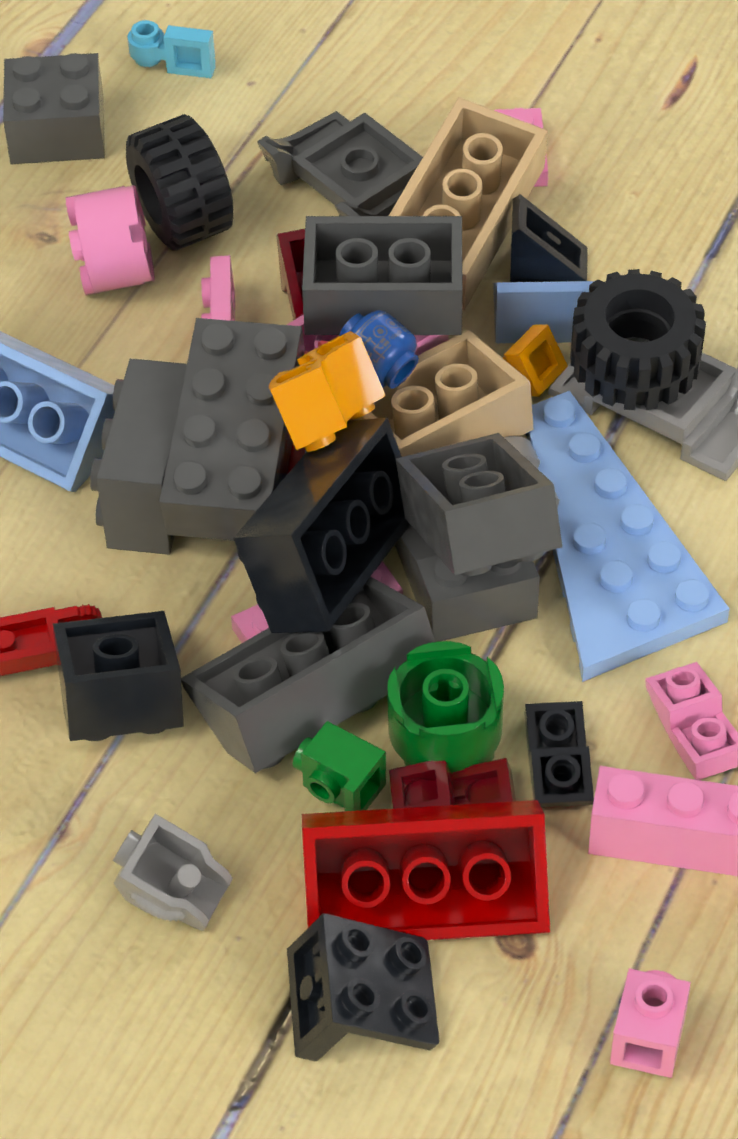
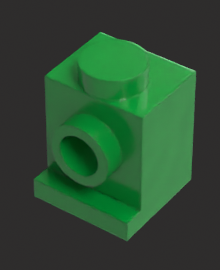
[293,721,386,811]

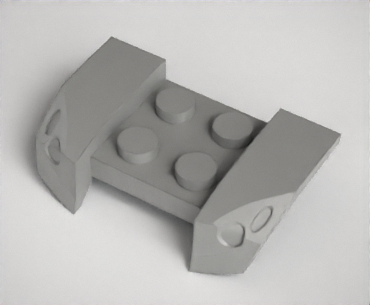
[548,338,738,481]

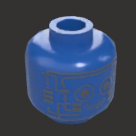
[339,310,419,389]

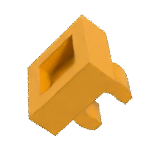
[503,324,568,397]

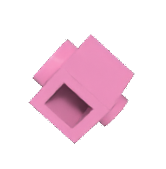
[610,968,691,1078]

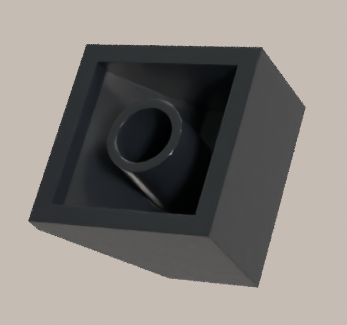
[53,611,184,741]

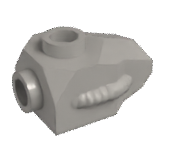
[113,814,233,931]

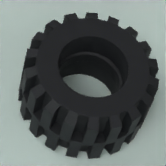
[126,114,233,251]
[570,269,706,411]

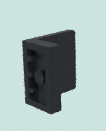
[287,913,439,1062]

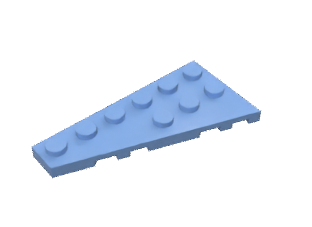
[526,391,730,682]

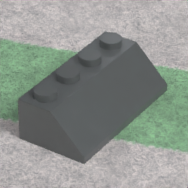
[181,576,435,773]

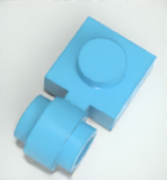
[127,20,216,79]

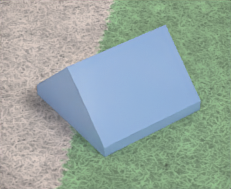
[493,281,594,343]

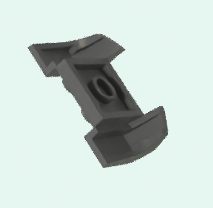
[257,111,423,216]

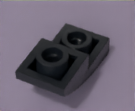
[524,701,594,807]

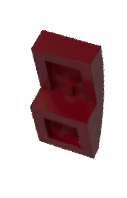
[389,758,516,808]

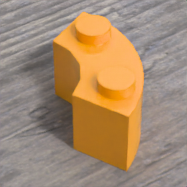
[269,331,386,452]

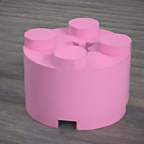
[66,185,155,295]

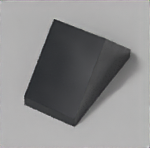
[510,194,588,282]

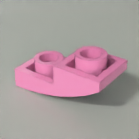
[645,662,738,780]

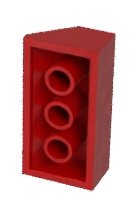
[302,800,550,940]

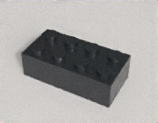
[233,417,410,633]

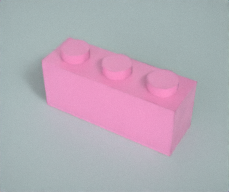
[588,766,738,876]

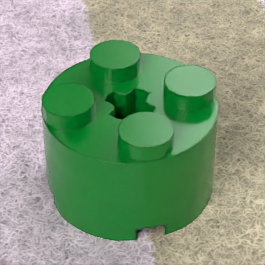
[387,641,504,773]

